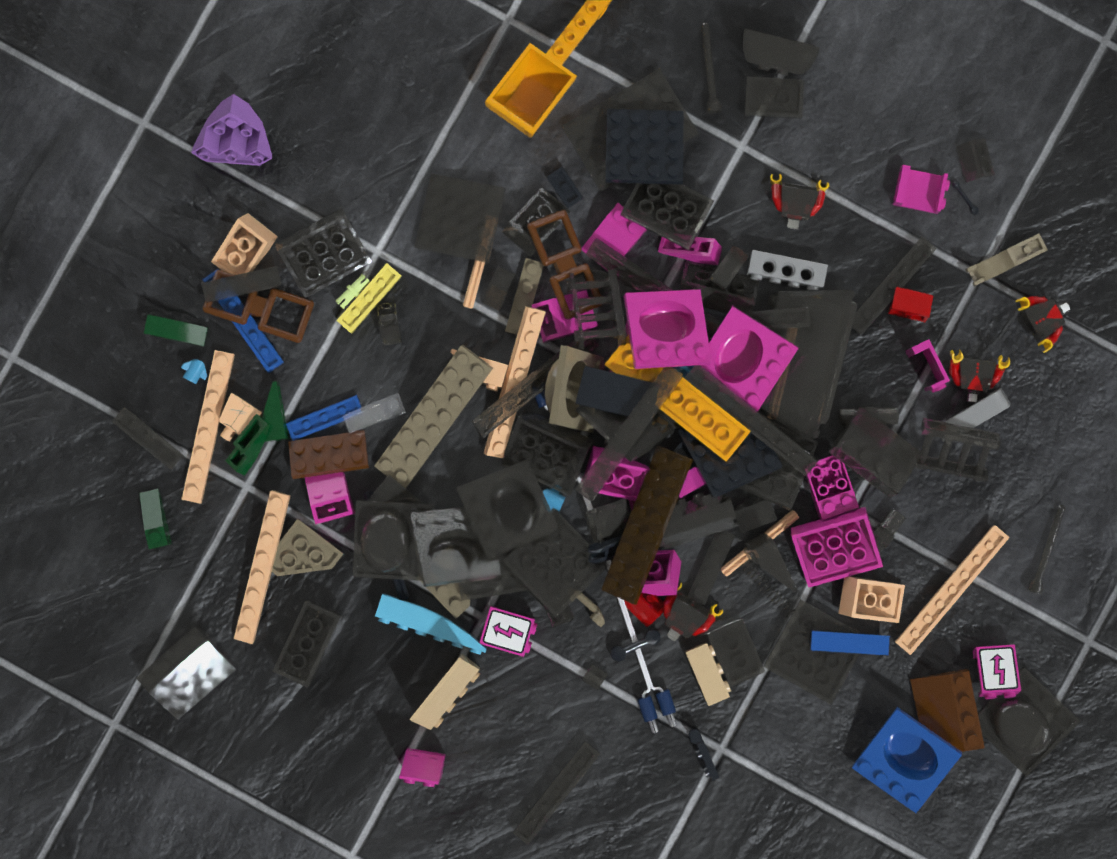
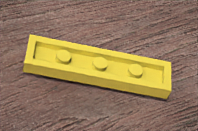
[336,263,402,334]

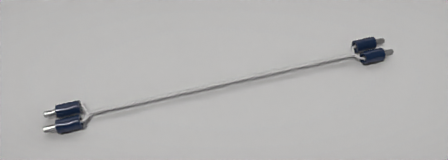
[531,366,677,733]

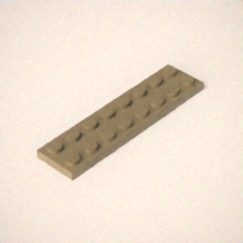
[374,345,493,489]

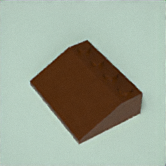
[910,669,985,752]

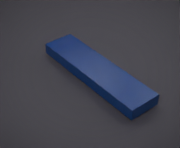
[286,395,364,441]
[810,631,890,655]

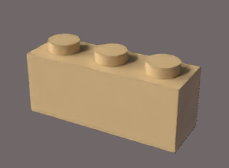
[685,642,731,706]

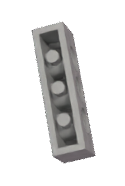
[746,250,828,292]

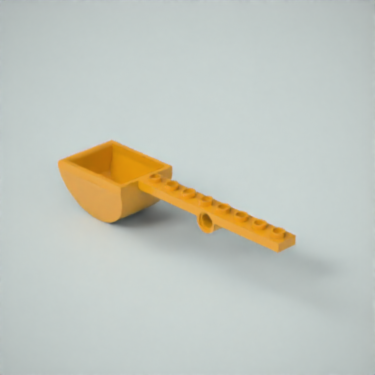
[485,0,612,138]

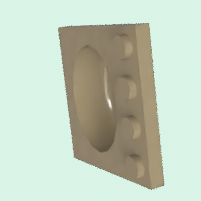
[545,345,605,433]

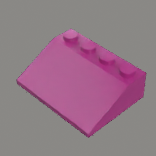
[791,507,883,588]

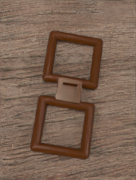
[527,210,604,320]
[202,270,314,343]

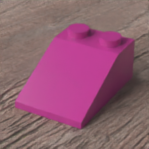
[582,203,648,274]
[583,446,650,501]
[641,550,681,596]

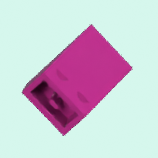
[532,290,598,344]
[804,453,859,520]
[305,472,355,524]
[399,748,446,787]

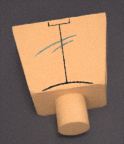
[219,393,263,442]

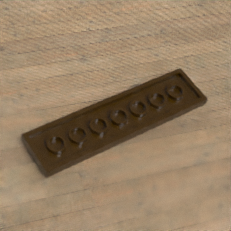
[601,445,693,605]

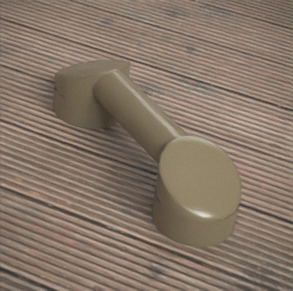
[561,587,605,627]

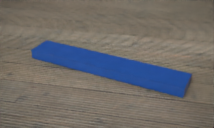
[203,269,284,373]

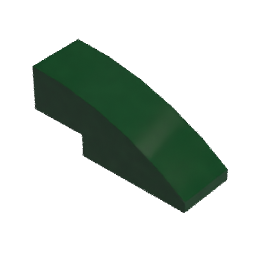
[144,315,208,346]
[225,414,270,476]

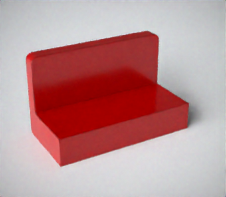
[888,287,933,322]
[624,593,664,627]

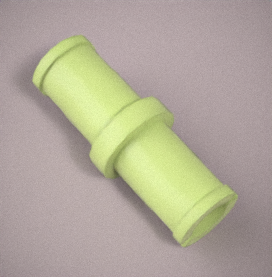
[335,274,370,309]

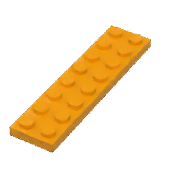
[604,335,751,462]

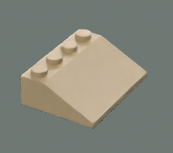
[410,653,480,730]

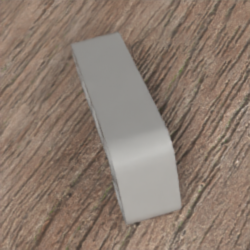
[934,388,1011,444]

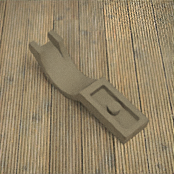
[965,234,1048,286]

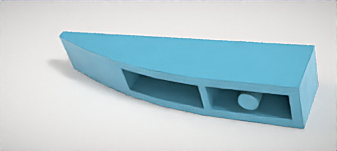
[375,594,487,655]

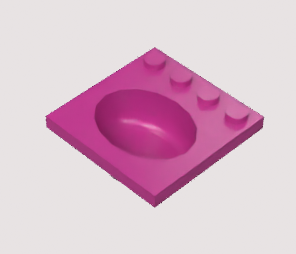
[624,290,712,369]
[691,306,799,413]

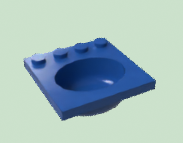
[852,707,962,813]

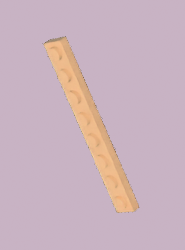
[484,306,545,458]
[182,350,235,504]
[234,490,291,644]
[895,525,1010,655]

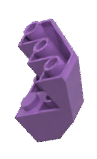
[191,94,272,166]

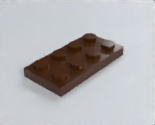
[289,430,369,479]

